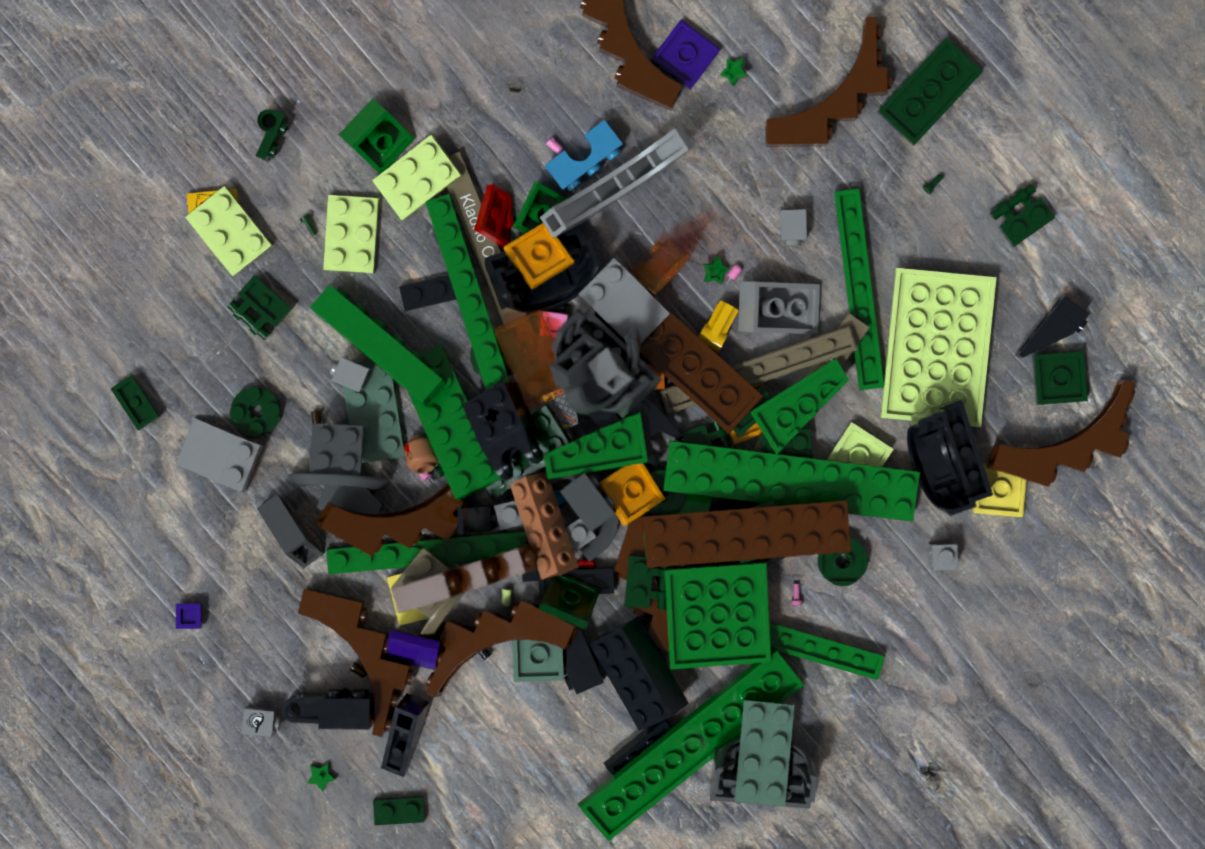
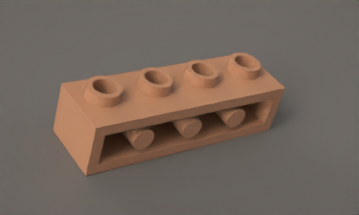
[510,472,579,580]

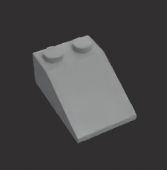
[579,258,670,344]
[738,281,820,334]
[176,418,264,492]

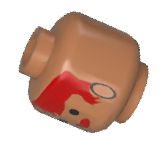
[404,435,438,474]

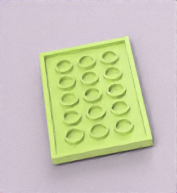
[880,268,997,427]

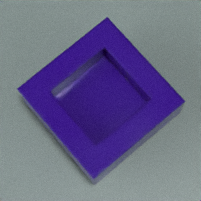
[176,603,202,629]

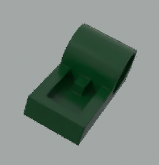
[256,109,289,163]

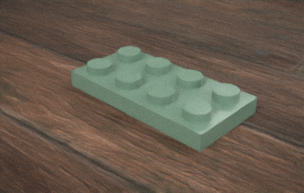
[343,361,405,463]
[734,700,795,807]

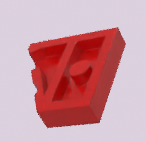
[474,184,514,248]

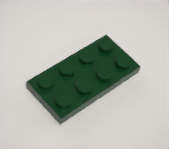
[877,38,983,146]
[486,404,572,499]

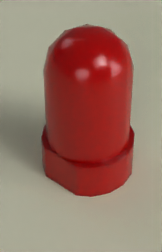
[578,558,596,569]

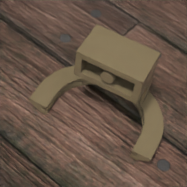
[391,548,466,638]

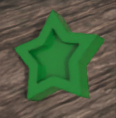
[720,58,748,87]
[703,256,729,285]
[307,763,336,792]

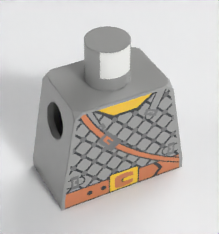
[525,388,579,441]

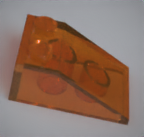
[632,239,691,297]
[493,310,561,403]

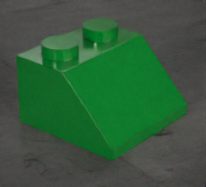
[338,98,415,174]

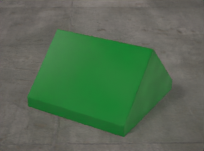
[513,181,566,234]

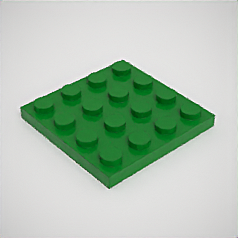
[664,561,771,670]

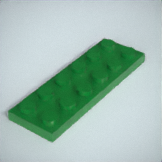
[408,344,503,501]

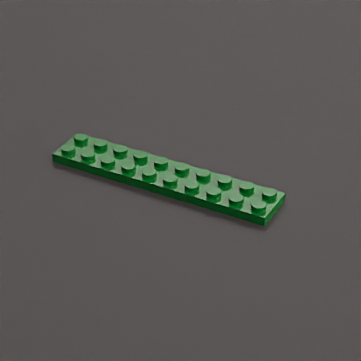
[663,440,920,522]
[578,647,804,841]

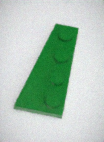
[750,358,849,455]
[543,412,648,479]

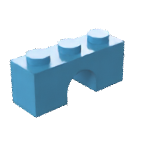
[545,120,623,192]

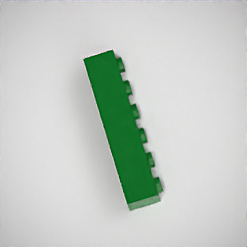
[310,285,445,407]

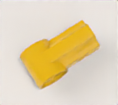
[698,300,739,354]

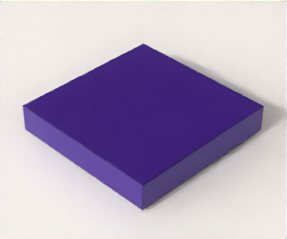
[651,20,721,90]
[387,630,440,670]

